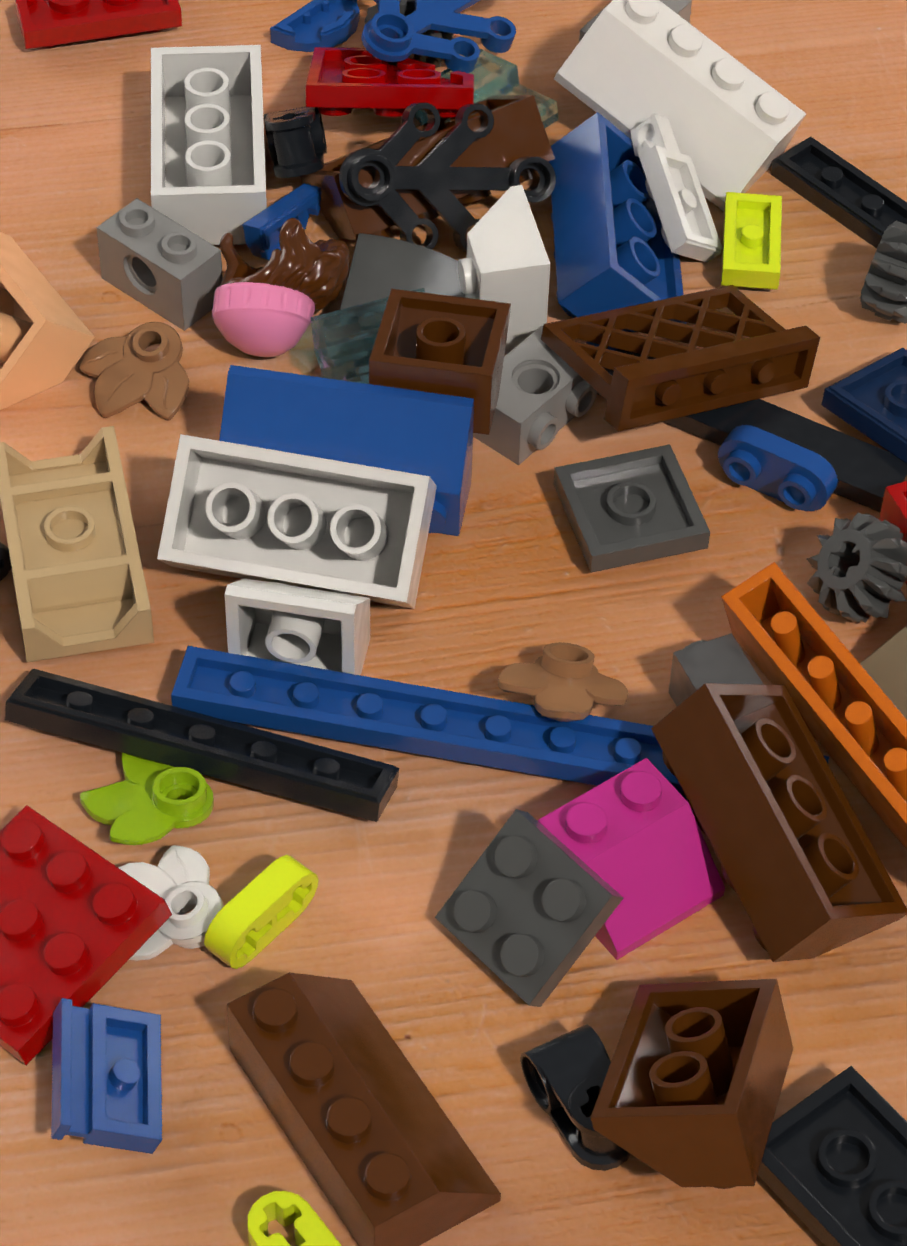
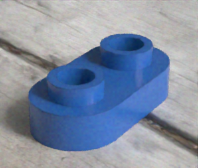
[718,425,838,511]

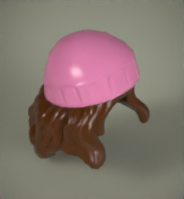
[212,218,349,357]

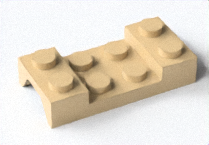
[0,426,154,662]

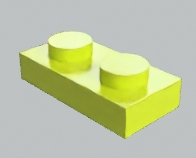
[721,192,782,290]

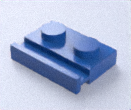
[51,998,162,1154]

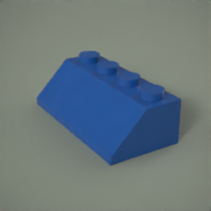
[549,112,687,332]
[219,365,474,536]

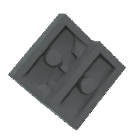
[339,233,465,332]

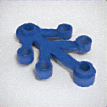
[361,0,516,73]

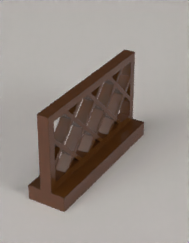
[541,285,820,432]

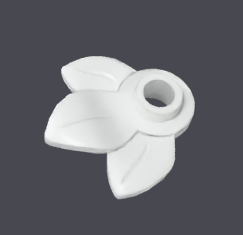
[118,845,224,961]

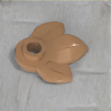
[79,322,189,420]
[498,642,628,722]

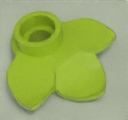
[80,753,214,845]

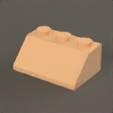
[0,232,95,410]

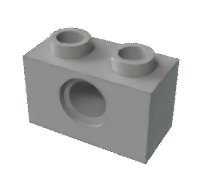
[96,198,223,331]
[473,326,597,465]

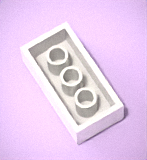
[151,45,267,245]
[157,434,437,609]

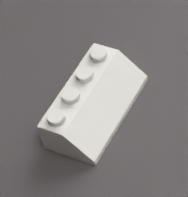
[554,0,806,212]

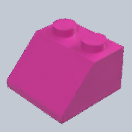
[538,758,725,960]

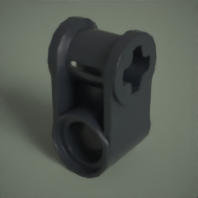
[264,107,327,178]
[520,1024,630,1171]

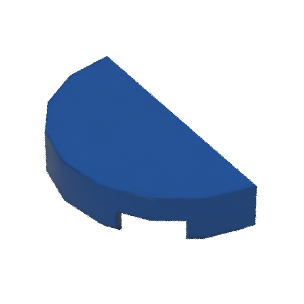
[270,0,360,52]
[242,183,321,261]

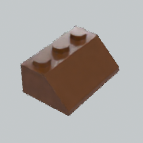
[591,979,793,1189]

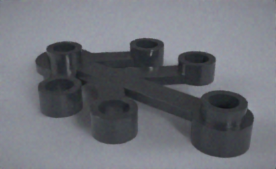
[339,103,556,252]

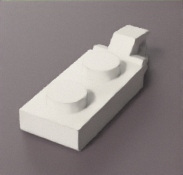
[630,113,723,263]

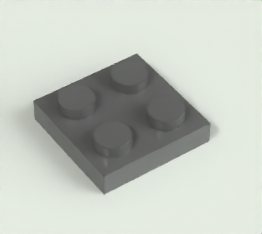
[553,444,710,573]
[435,809,623,1007]

